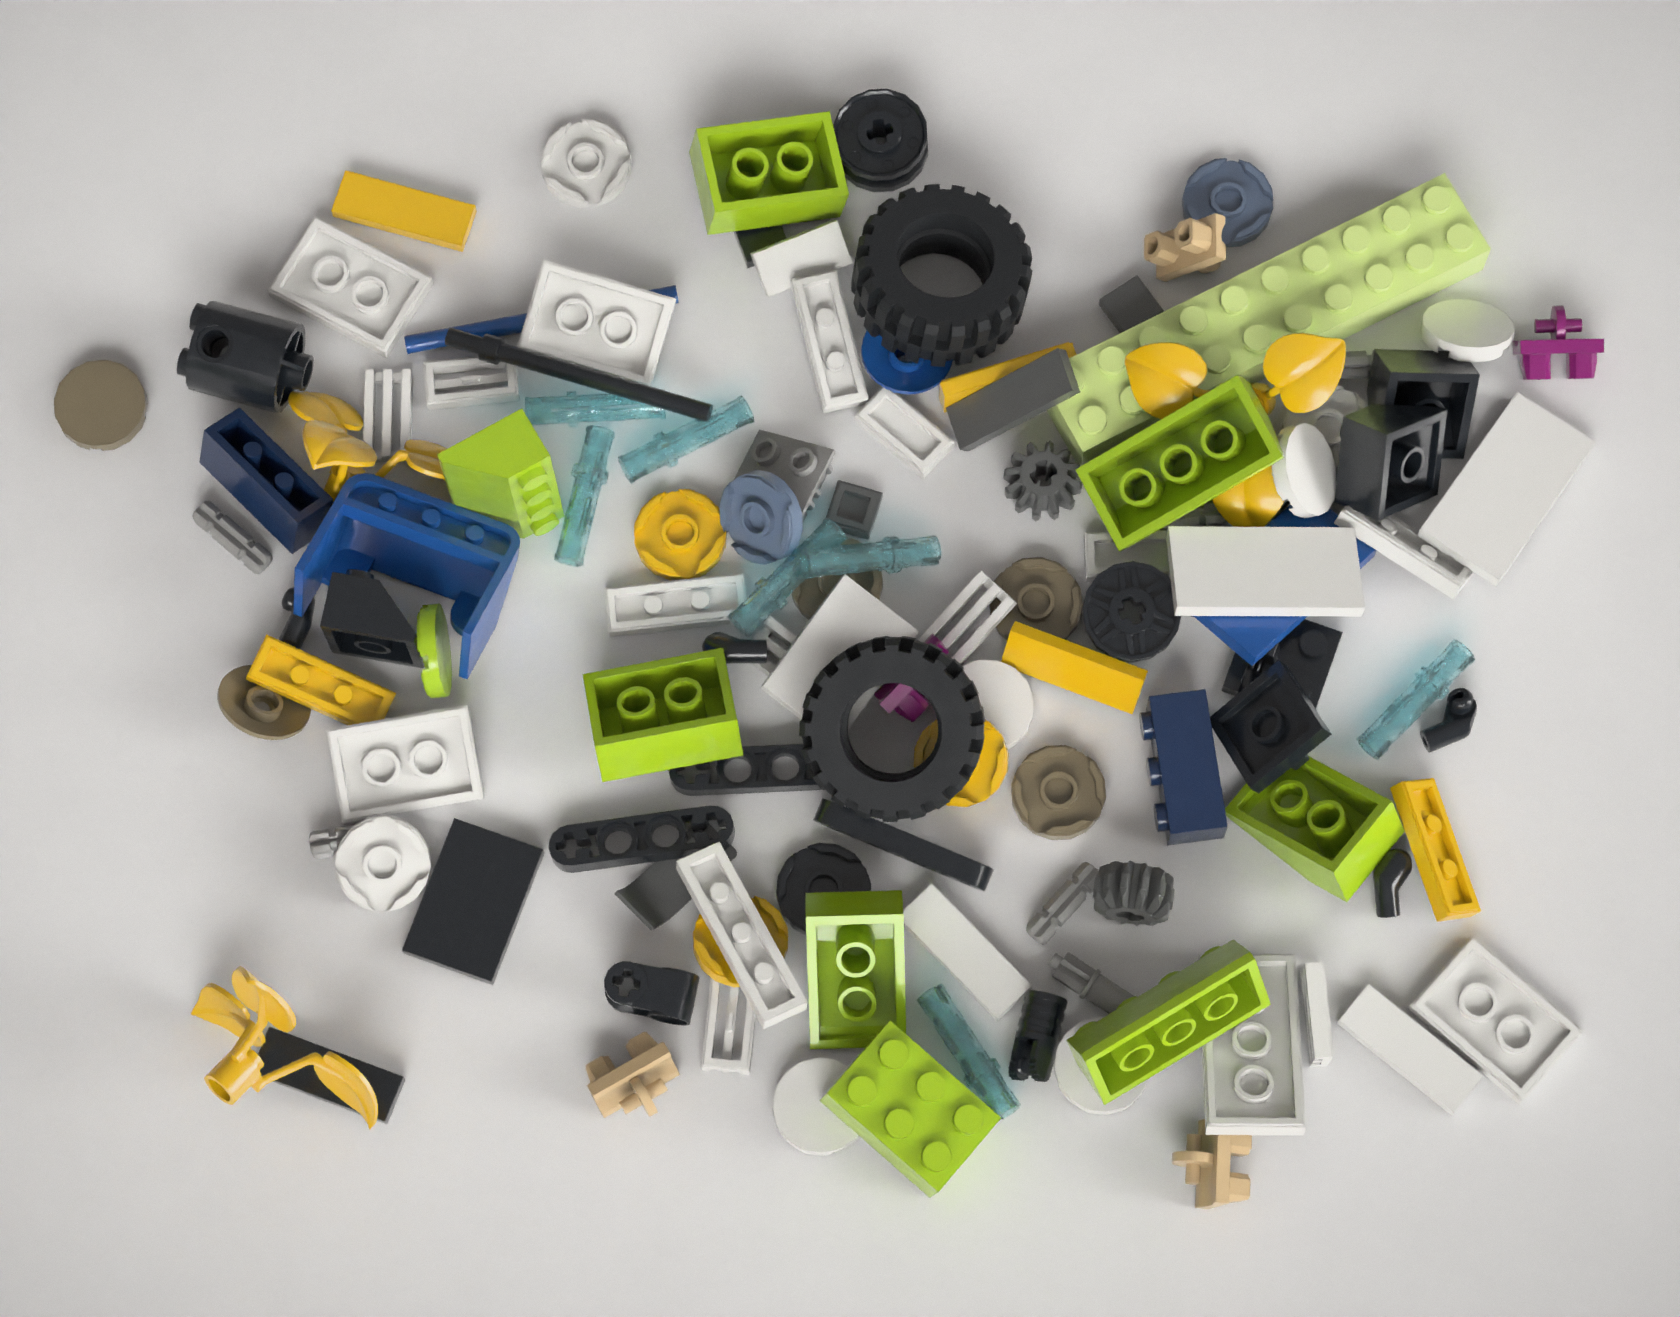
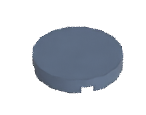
[1182,158,1273,248]
[719,470,803,565]

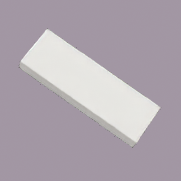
[790,270,869,413]
[1334,505,1473,599]
[604,573,749,637]
[903,883,1032,1021]
[1337,984,1484,1115]

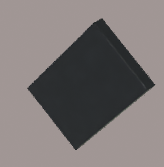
[402,818,544,985]

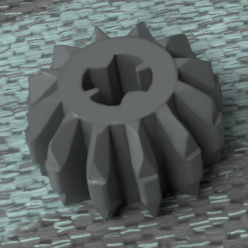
[1003,440,1082,522]
[1093,861,1175,926]

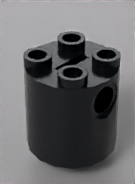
[177,301,314,413]

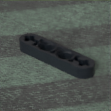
[668,744,825,796]
[813,798,994,892]
[548,806,735,873]

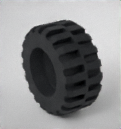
[851,184,1032,367]
[799,636,985,822]

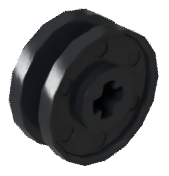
[833,89,928,192]
[1082,561,1181,663]

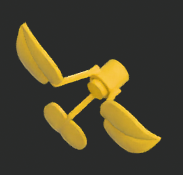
[1125,333,1346,527]
[288,391,448,504]
[191,966,378,1130]

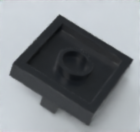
[1221,619,1343,709]
[1210,660,1332,794]

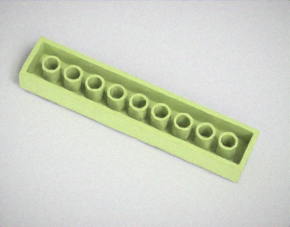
[1046,173,1491,466]

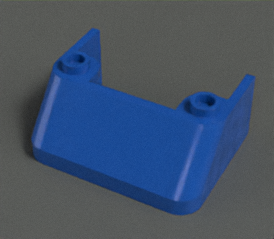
[293,473,520,679]

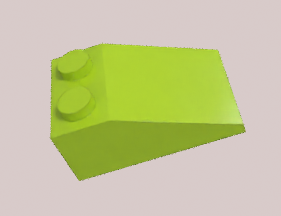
[1225,756,1405,902]
[805,890,906,1049]

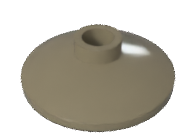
[217,665,311,740]

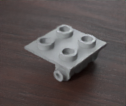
[733,429,836,522]

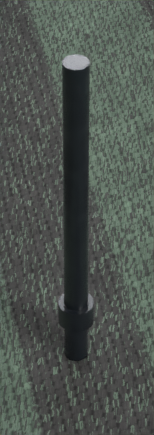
[445,328,713,422]

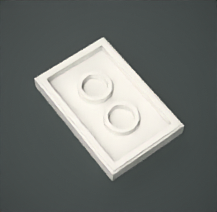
[267,216,434,358]
[517,259,677,386]
[760,574,919,729]
[326,705,484,823]
[1408,936,1584,1105]

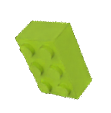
[689,111,849,235]
[582,648,744,782]
[819,1020,1001,1198]

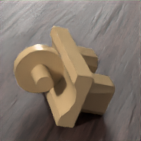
[1144,213,1226,282]
[586,1032,680,1118]
[1172,1119,1252,1209]

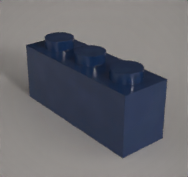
[199,407,333,554]
[1139,689,1228,846]

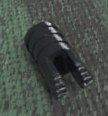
[1008,990,1068,1082]

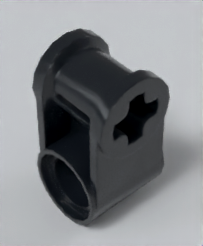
[604,961,700,1026]

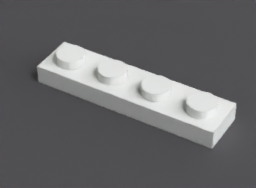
[676,842,808,1029]

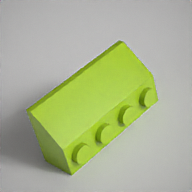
[1075,375,1285,552]
[437,408,564,539]
[1066,939,1271,1105]

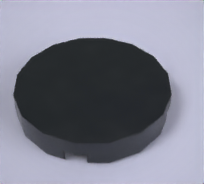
[776,843,871,935]

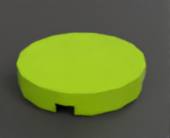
[417,603,452,698]

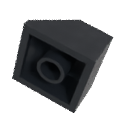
[1367,349,1480,459]
[1335,404,1447,521]
[320,569,424,669]

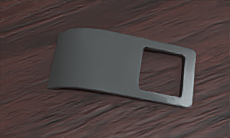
[614,823,737,930]

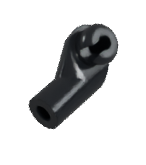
[278,587,315,649]
[702,632,767,663]
[1420,688,1477,753]
[1373,848,1412,918]

